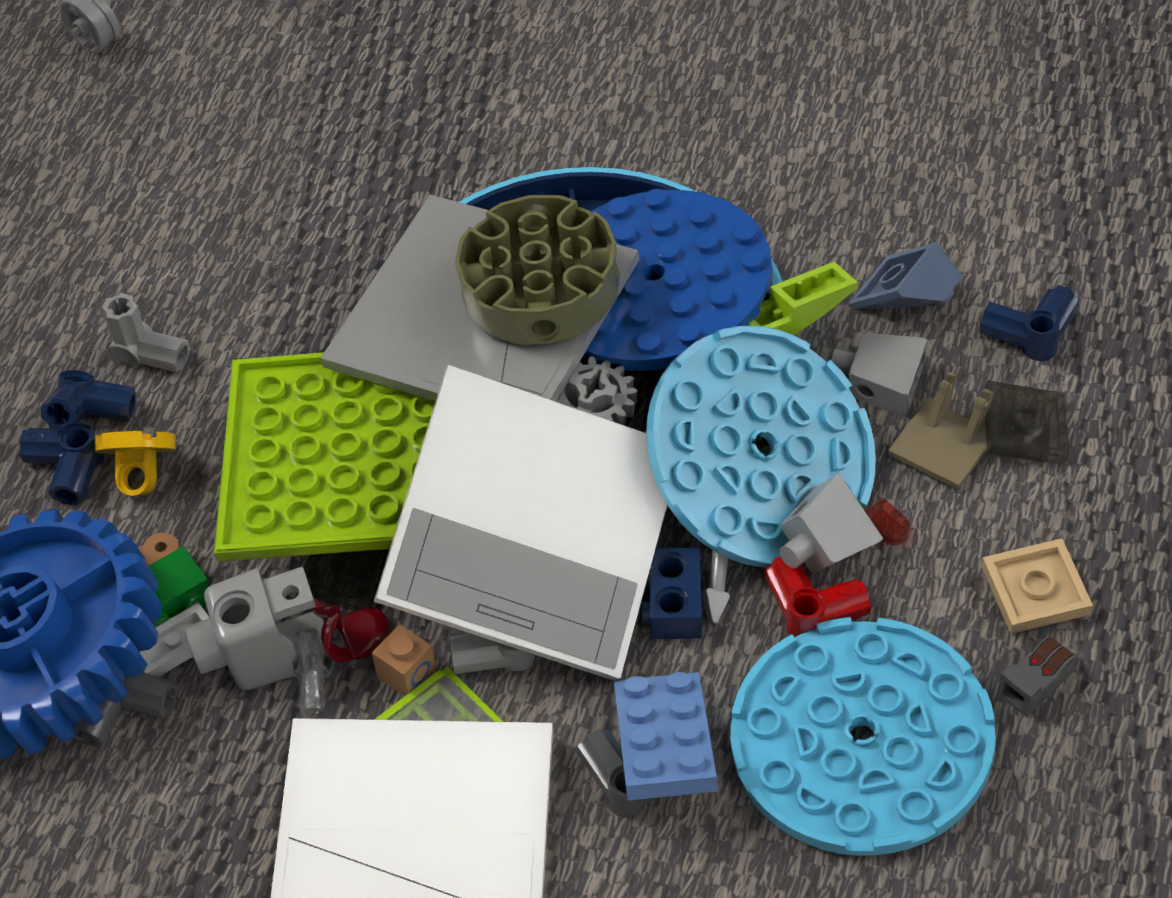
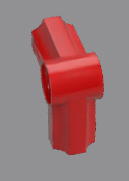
[764,557,871,638]

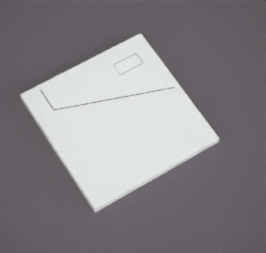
[271,718,553,898]

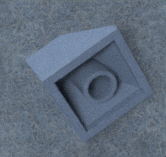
[848,242,963,309]

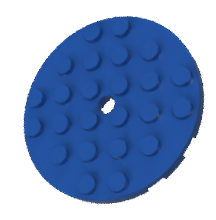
[582,189,773,371]

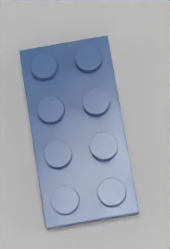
[614,672,718,801]

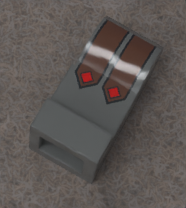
[997,636,1079,717]

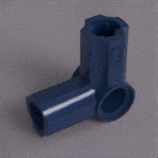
[979,285,1079,361]
[41,370,137,431]
[19,422,104,506]

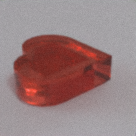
[865,498,910,545]

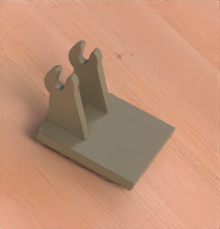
[888,372,999,490]

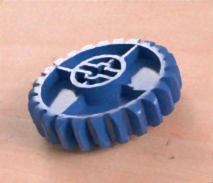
[0,509,162,759]

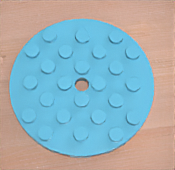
[646,326,876,567]
[730,617,996,856]

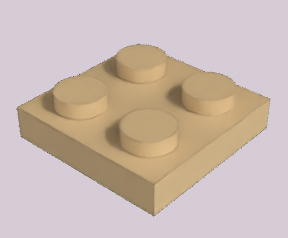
[982,538,1093,634]

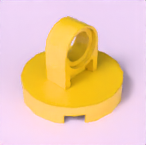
[95,431,176,497]

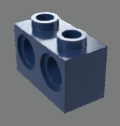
[642,547,702,639]

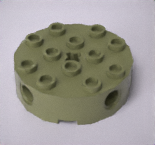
[455,195,620,346]

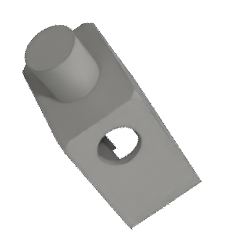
[831,333,927,417]
[780,473,883,573]

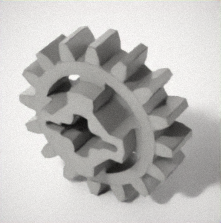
[556,357,637,426]

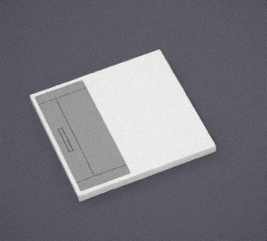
[374,365,667,681]

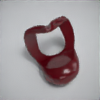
[312,600,392,663]

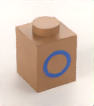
[372,624,437,696]

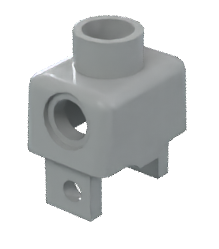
[185,566,325,691]

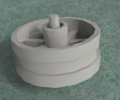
[59,0,121,54]

